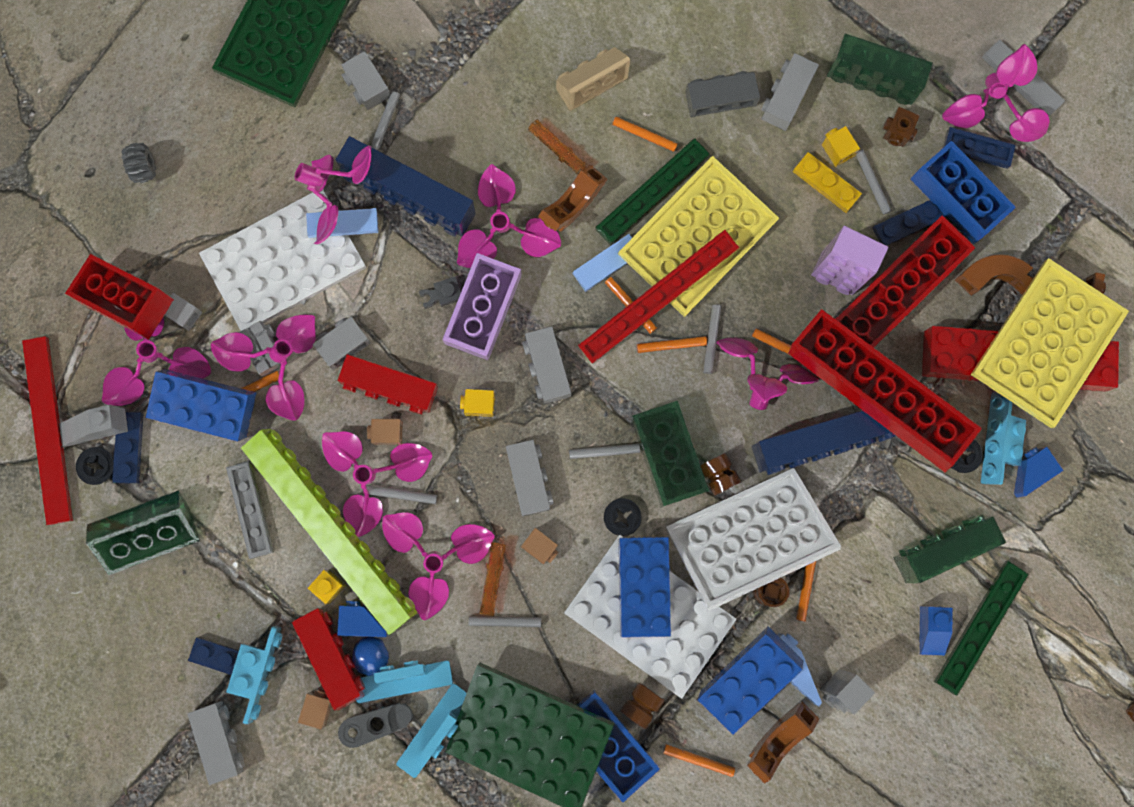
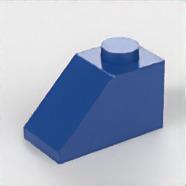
[1014,447,1064,498]
[338,601,389,637]
[920,606,953,656]

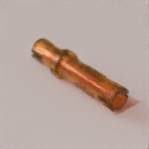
[528,119,587,175]
[479,542,506,616]

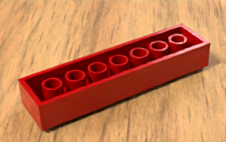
[835,215,975,348]
[788,309,982,472]
[922,326,1119,392]

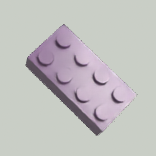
[811,226,888,295]
[443,253,522,360]

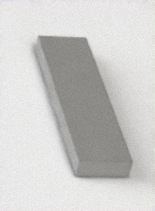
[982,40,1065,116]
[226,461,274,559]

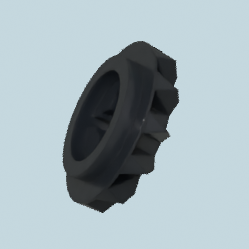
[951,440,983,473]
[76,447,114,485]
[603,498,642,536]

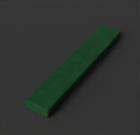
[595,138,710,246]
[934,561,1029,696]

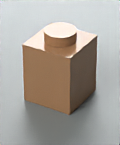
[367,419,403,445]
[521,528,559,565]
[298,689,332,729]

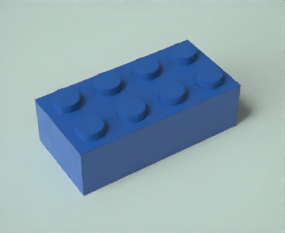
[910,141,1016,245]
[146,369,257,441]
[618,537,671,637]
[697,626,804,735]
[576,690,660,803]

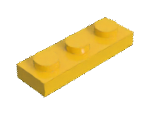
[793,152,862,213]

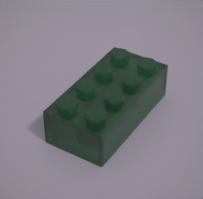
[826,33,933,105]
[631,401,709,508]
[893,514,1007,584]

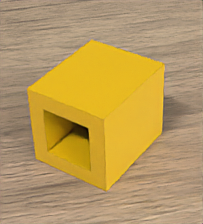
[822,126,860,167]
[460,389,495,417]
[308,570,346,604]

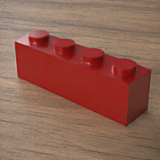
[337,354,438,415]
[292,608,365,710]

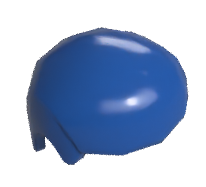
[352,637,389,676]

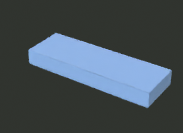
[306,208,379,238]
[572,234,632,292]

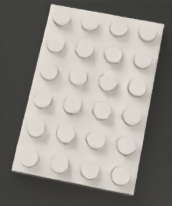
[199,190,366,331]
[666,468,841,611]
[564,535,736,699]

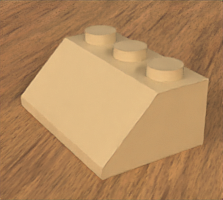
[556,47,630,111]

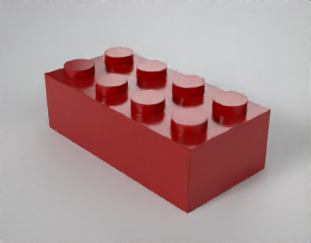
[65,254,174,340]

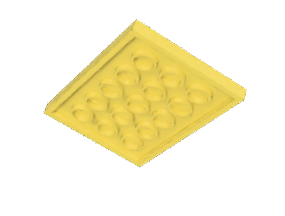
[618,156,779,317]
[971,258,1129,428]

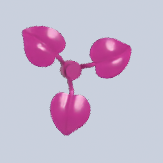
[942,44,1050,142]
[294,145,372,244]
[457,164,561,268]
[211,315,316,421]
[102,317,211,406]
[716,338,819,410]
[322,431,433,537]
[382,512,495,620]

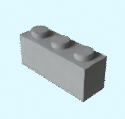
[761,53,819,131]
[522,326,571,404]
[506,440,553,517]
[819,669,875,715]
[187,701,245,785]

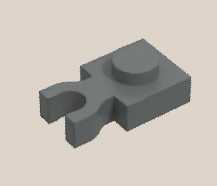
[419,277,461,309]

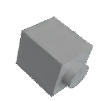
[165,293,202,331]

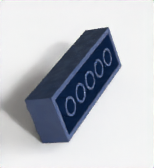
[335,136,476,237]
[751,411,896,475]

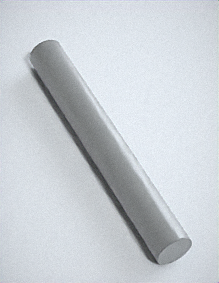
[371,91,400,151]
[856,150,891,215]
[703,305,721,374]
[569,444,640,459]
[366,485,437,504]
[469,616,541,627]

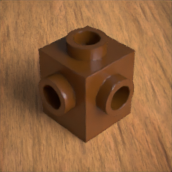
[882,107,920,147]

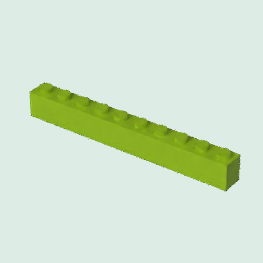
[241,429,418,635]

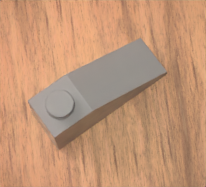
[59,405,128,447]

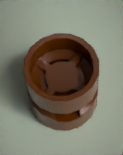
[699,453,741,496]
[753,578,790,607]
[620,682,665,729]

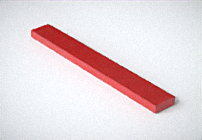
[578,229,739,364]
[22,336,73,526]

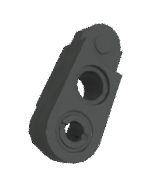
[338,702,413,748]

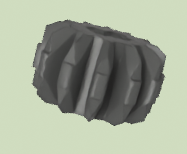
[121,143,156,183]

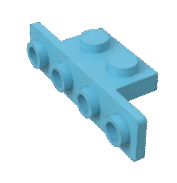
[981,392,1026,485]
[226,626,283,724]
[357,660,453,703]
[396,683,467,778]

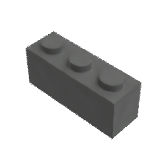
[685,71,760,118]

